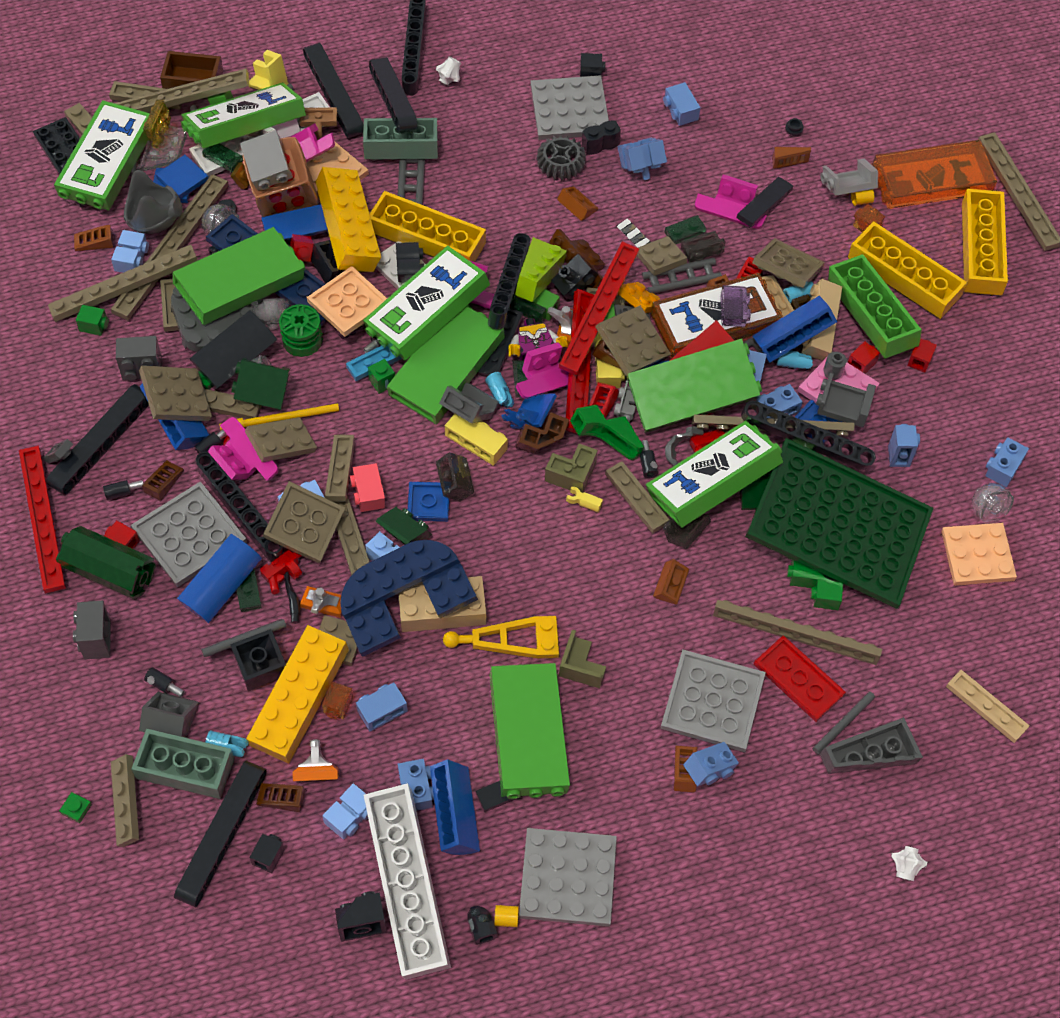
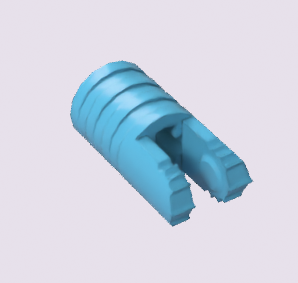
[783,281,814,304]
[777,350,813,369]
[485,372,514,408]
[205,730,248,757]

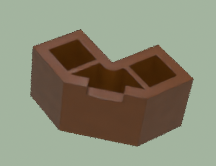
[514,412,569,454]

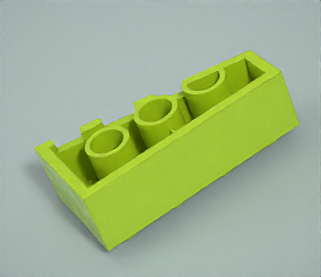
[515,237,567,302]

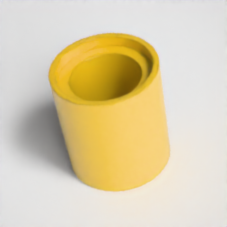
[851,189,874,206]
[494,905,519,927]

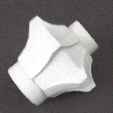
[436,56,461,85]
[891,846,927,881]

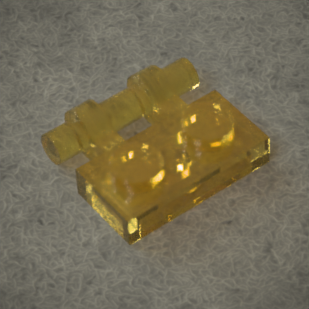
[143,99,171,149]

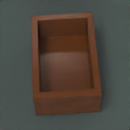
[160,51,223,89]

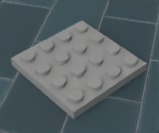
[530,76,609,140]
[131,481,247,587]
[660,649,766,752]
[519,828,617,927]

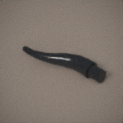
[285,572,301,624]

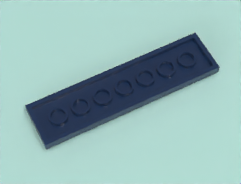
[206,214,327,326]

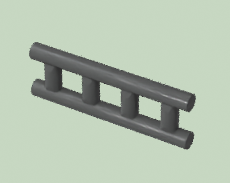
[397,159,425,205]
[642,258,722,294]
[201,619,287,657]

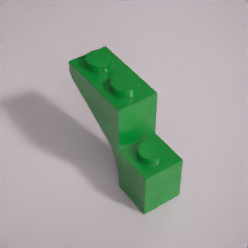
[570,405,644,460]
[787,558,843,610]

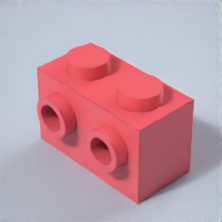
[349,463,385,512]

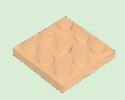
[306,142,369,197]
[307,266,387,337]
[941,523,1017,586]

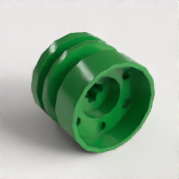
[279,304,323,357]

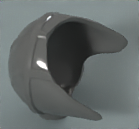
[124,170,182,234]

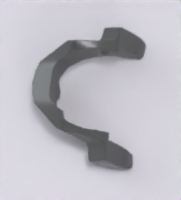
[665,426,703,466]

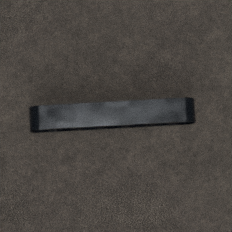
[402,0,426,96]
[303,42,364,139]
[369,57,417,132]
[488,233,531,330]
[46,384,149,495]
[741,401,876,470]
[196,452,285,562]
[174,761,267,908]

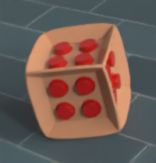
[243,137,319,217]

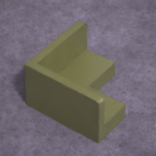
[545,444,598,493]
[559,630,606,688]

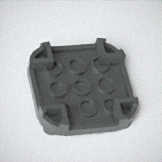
[171,287,257,352]

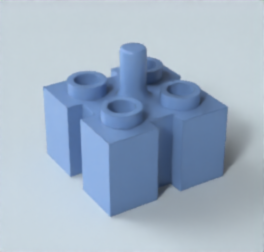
[617,137,667,180]

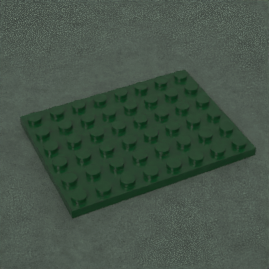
[745,438,933,609]

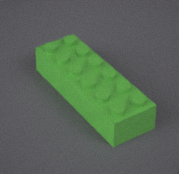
[828,254,922,358]

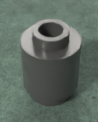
[823,352,847,380]

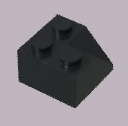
[230,629,286,691]
[335,891,387,942]

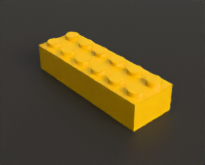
[315,167,381,272]
[962,189,1008,295]
[370,191,486,262]
[848,221,967,319]
[246,625,349,764]

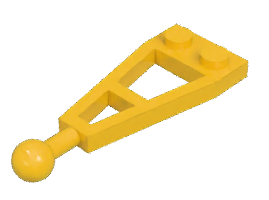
[443,616,559,658]

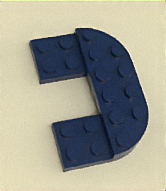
[340,540,478,657]

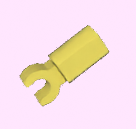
[566,487,603,513]

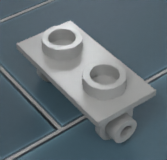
[614,380,636,422]

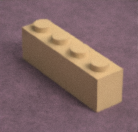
[801,279,842,360]

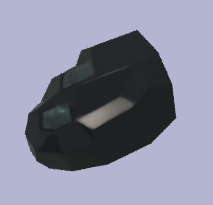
[467,906,497,945]

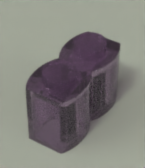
[720,285,751,327]

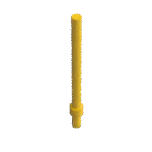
[219,403,339,431]

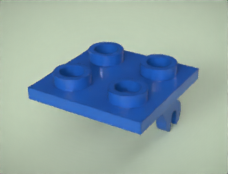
[502,393,557,429]

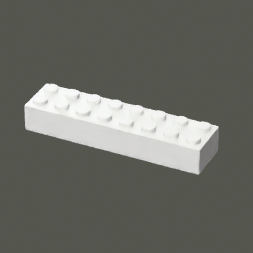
[364,783,451,979]

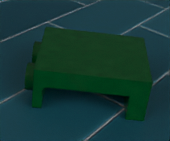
[231,358,291,410]

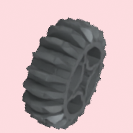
[537,135,586,181]

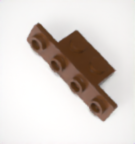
[549,229,605,288]

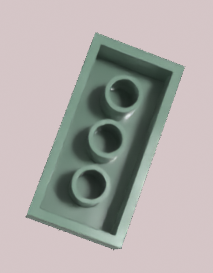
[363,118,438,160]
[131,729,235,799]

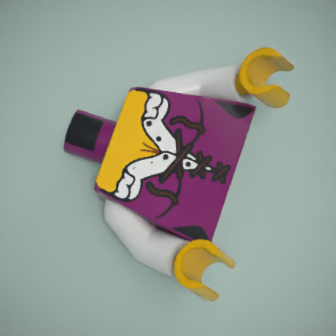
[509,318,568,365]

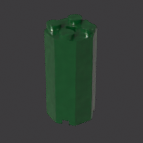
[56,526,156,600]

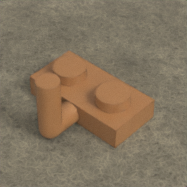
[300,107,337,140]

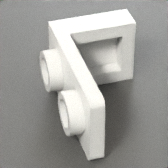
[262,119,300,138]

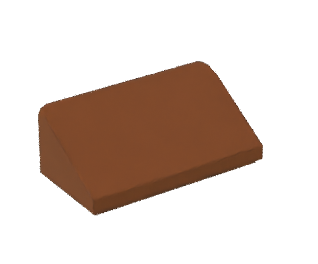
[557,186,599,221]
[653,559,689,605]

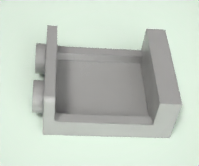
[240,130,293,190]
[820,158,878,195]

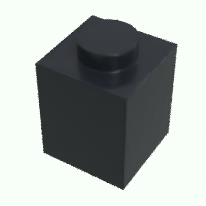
[580,53,606,77]
[249,833,285,873]

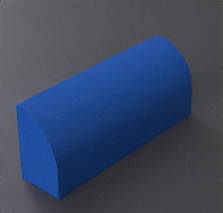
[261,204,328,242]
[752,295,837,363]
[140,383,209,450]
[177,534,262,623]
[430,759,480,855]

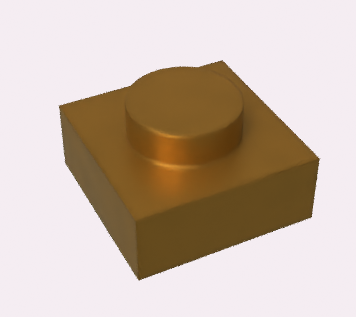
[230,162,249,189]

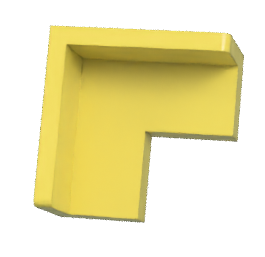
[249,50,288,90]

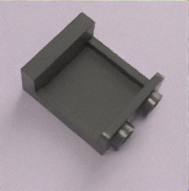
[816,373,876,427]
[439,383,499,423]

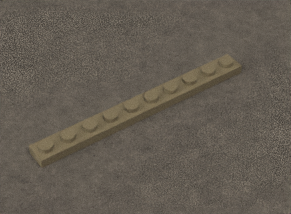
[111,174,229,321]

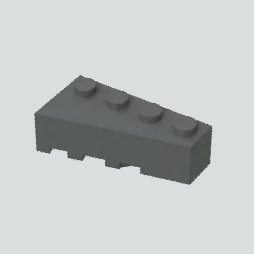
[820,717,923,774]

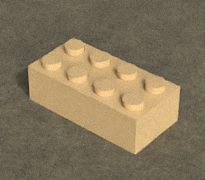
[399,576,486,632]

